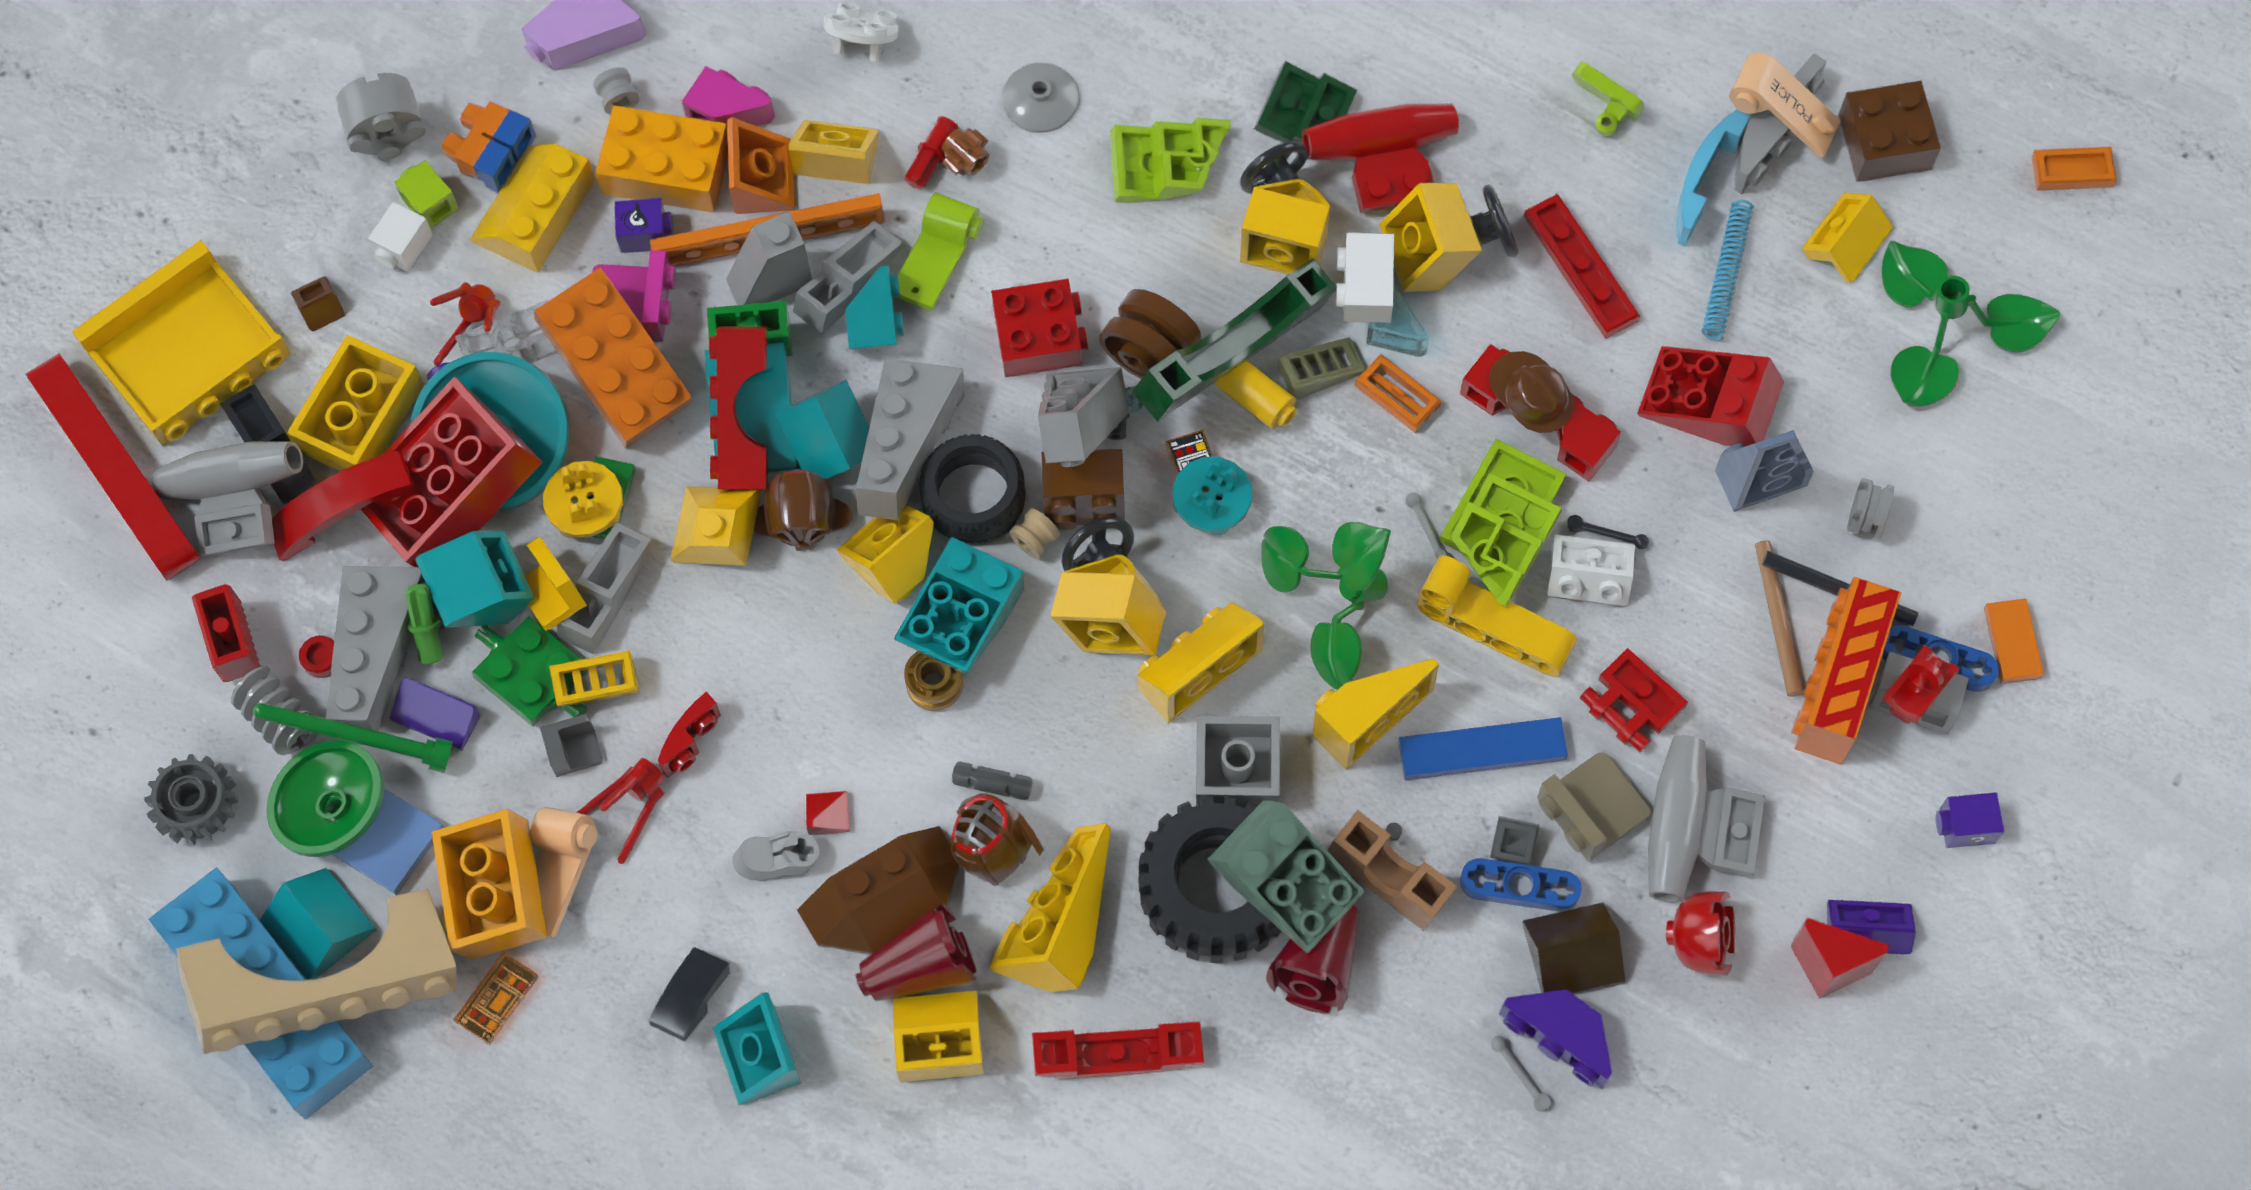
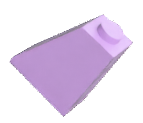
[522,0,646,70]

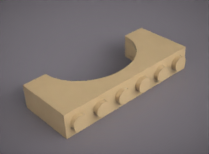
[176,888,457,1054]

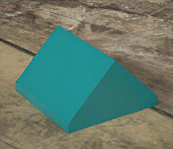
[775,379,869,479]
[260,868,377,980]
[712,992,801,1105]

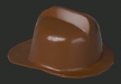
[1489,351,1574,433]

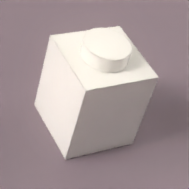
[368,202,433,272]

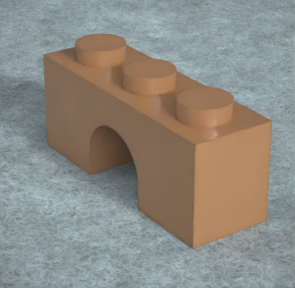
[1327,810,1457,931]

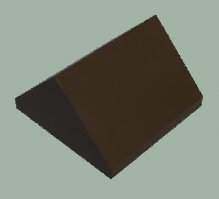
[1522,902,1625,995]

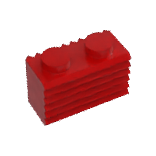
[191,584,262,682]

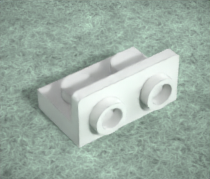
[1547,534,1635,606]

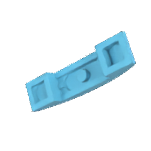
[1676,110,1751,247]

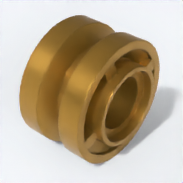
[904,651,963,711]

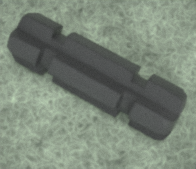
[952,761,1033,800]

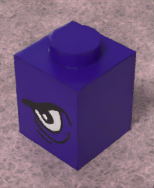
[614,198,673,253]
[1935,792,2004,848]

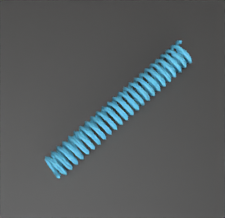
[1701,200,1754,341]

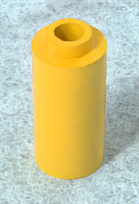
[1213,361,1297,429]

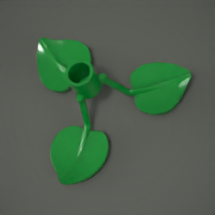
[1881,241,2060,407]
[1261,522,1391,690]

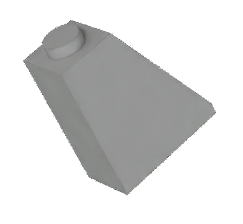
[726,212,812,305]

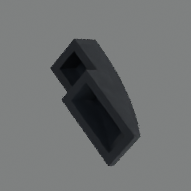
[220,384,318,505]

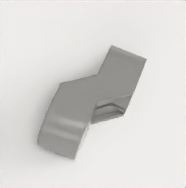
[733,831,820,881]

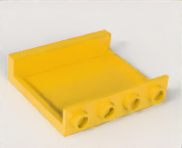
[72,240,291,446]

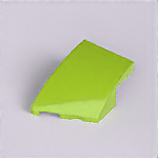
[1110,118,1231,202]
[1450,472,1562,608]

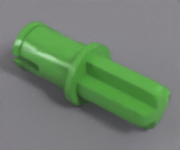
[405,584,444,664]

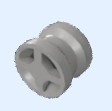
[593,67,640,115]

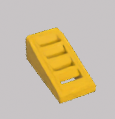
[549,650,640,707]

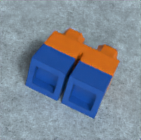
[441,101,536,193]

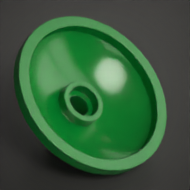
[266,740,384,857]

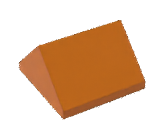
[727,117,795,214]

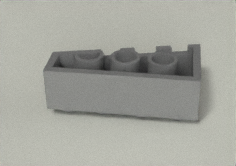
[856,358,964,520]
[1038,367,1129,467]
[326,566,426,732]

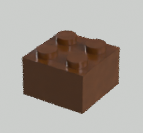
[1838,80,1941,182]
[1041,449,1125,530]

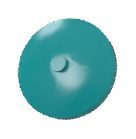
[411,352,570,511]

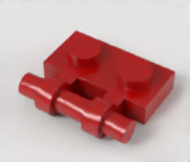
[1579,648,1688,753]

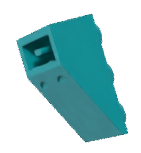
[894,537,1024,675]

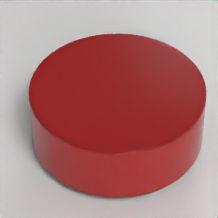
[299,635,334,678]

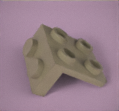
[1537,752,1651,862]

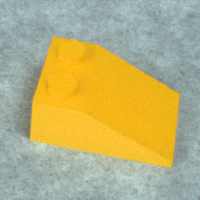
[1312,658,1439,770]

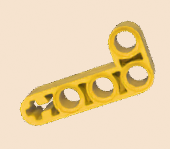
[1417,555,1577,677]

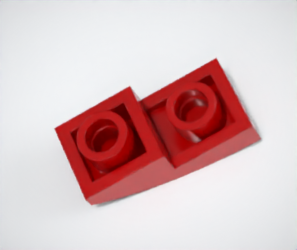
[658,691,721,778]

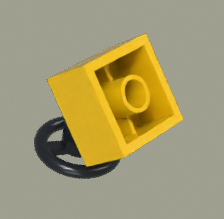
[1240,141,1330,274]
[1379,183,1518,292]
[1050,517,1166,655]

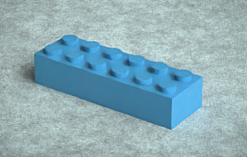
[148,867,374,1120]

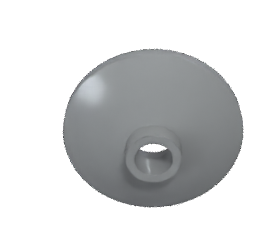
[1002,63,1078,133]

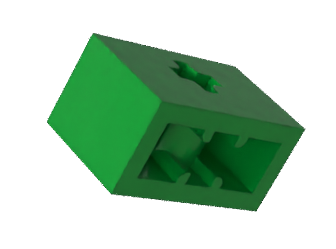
[707,301,793,357]

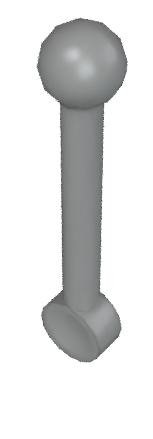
[1405,493,1447,559]
[1491,1036,1551,1112]

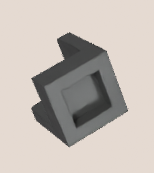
[540,714,603,777]

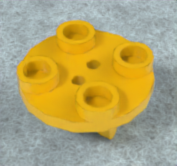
[543,461,623,538]

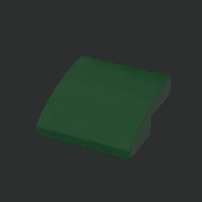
[1253,61,1357,143]

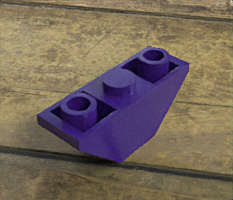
[1499,990,1612,1089]

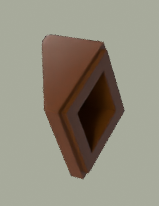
[291,276,345,331]

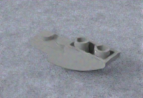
[1735,53,1827,194]

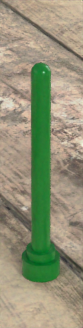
[253,703,453,773]

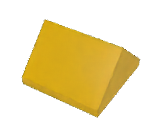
[789,120,879,184]

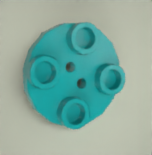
[1173,457,1252,535]

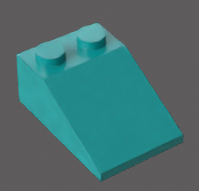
[705,342,797,472]

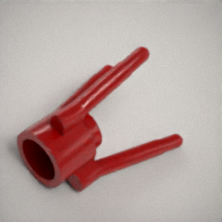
[430,282,501,366]
[576,758,666,864]

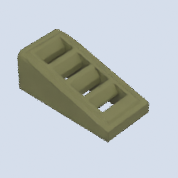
[1278,337,1365,400]

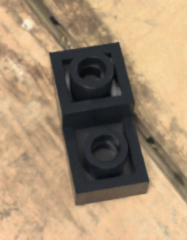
[649,947,730,1042]

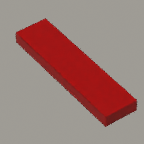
[1523,193,1640,339]

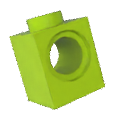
[394,160,459,229]

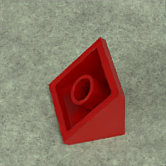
[1791,917,1889,999]

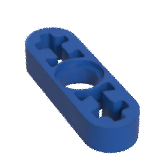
[1882,625,1998,692]
[1460,858,1582,912]

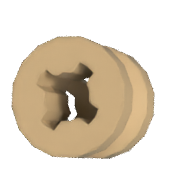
[1009,508,1060,559]

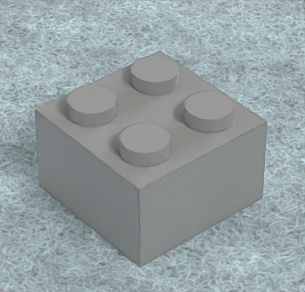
[1196,715,1280,808]

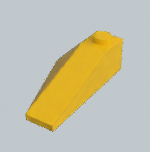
[989,823,1111,992]

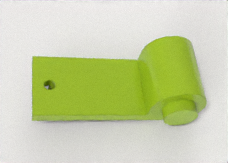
[896,192,984,311]

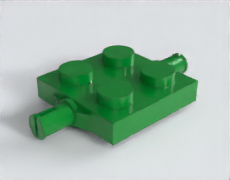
[472,616,588,727]

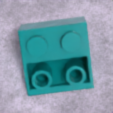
[415,530,535,628]

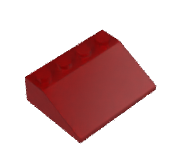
[361,376,542,567]

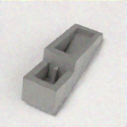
[793,221,903,334]
[557,522,652,654]

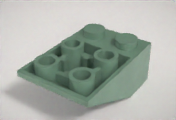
[1207,800,1364,953]

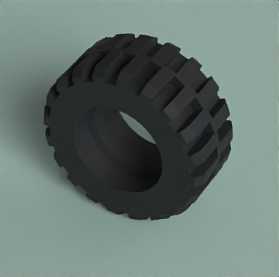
[1138,796,1282,963]

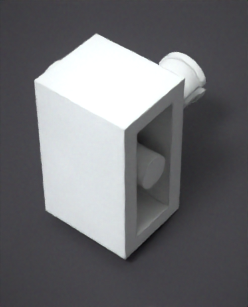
[1336,233,1394,323]

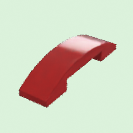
[272,450,415,561]
[1032,1021,1204,1078]

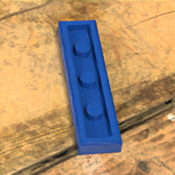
[1398,717,1568,780]

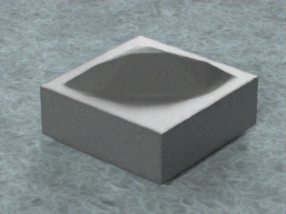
[1490,816,1540,865]

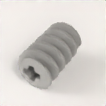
[231,666,317,755]

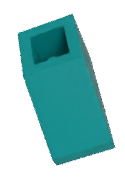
[845,266,904,349]

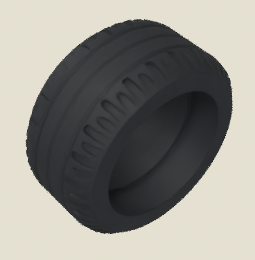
[919,434,1026,544]

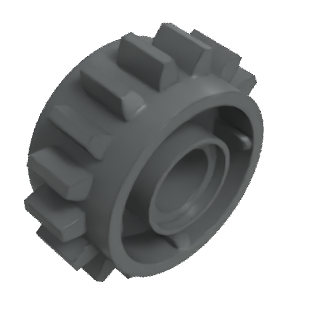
[144,754,239,845]

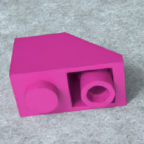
[681,66,775,126]

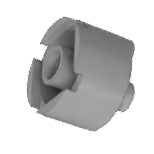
[337,73,425,160]

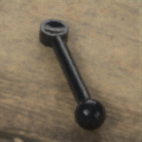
[1567,515,1649,549]

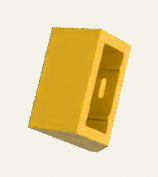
[893,990,984,1082]

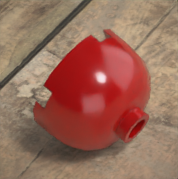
[1666,891,1736,975]

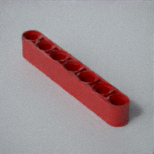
[25,353,201,581]

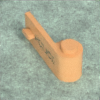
[1729,52,1841,157]
[531,807,597,938]

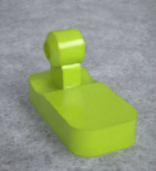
[1572,61,1645,137]

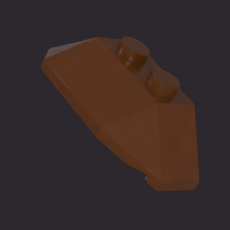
[797,826,960,955]

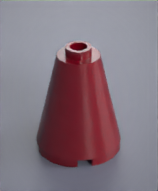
[855,903,977,1001]
[1265,904,1359,1014]

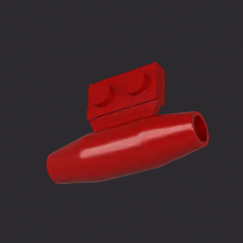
[1302,104,1459,214]

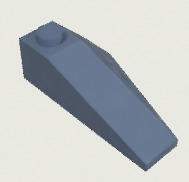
[1715,430,1814,512]

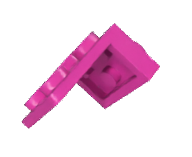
[592,250,676,342]

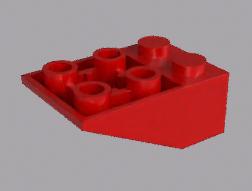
[1637,346,1785,446]

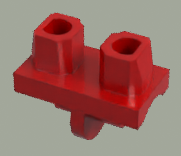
[1882,645,1960,724]

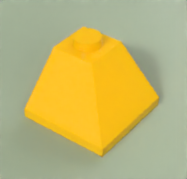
[670,486,762,566]
[836,505,934,604]

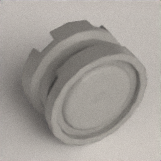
[1847,478,1894,539]

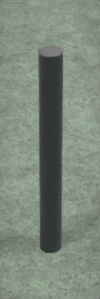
[1761,550,1919,627]

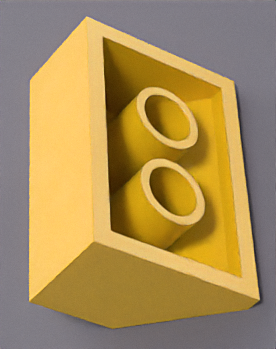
[470,143,596,273]
[1137,602,1264,723]

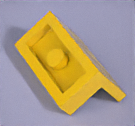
[1802,193,1893,282]
[525,536,587,631]

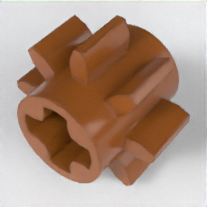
[942,128,990,176]

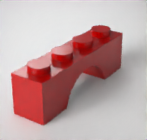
[709,326,768,490]
[1460,344,1621,482]

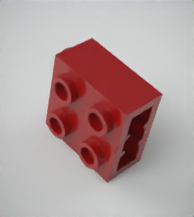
[991,278,1088,377]

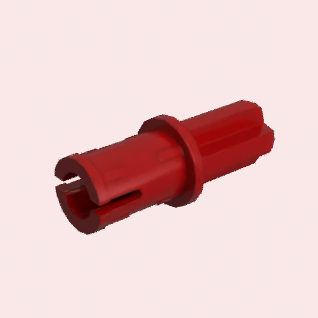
[905,116,960,189]

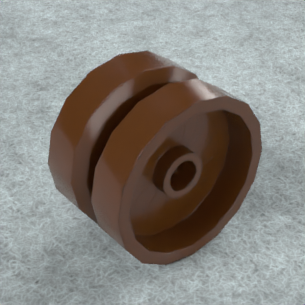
[1099,289,1201,379]

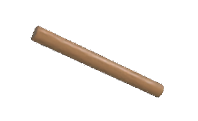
[1755,540,1803,697]

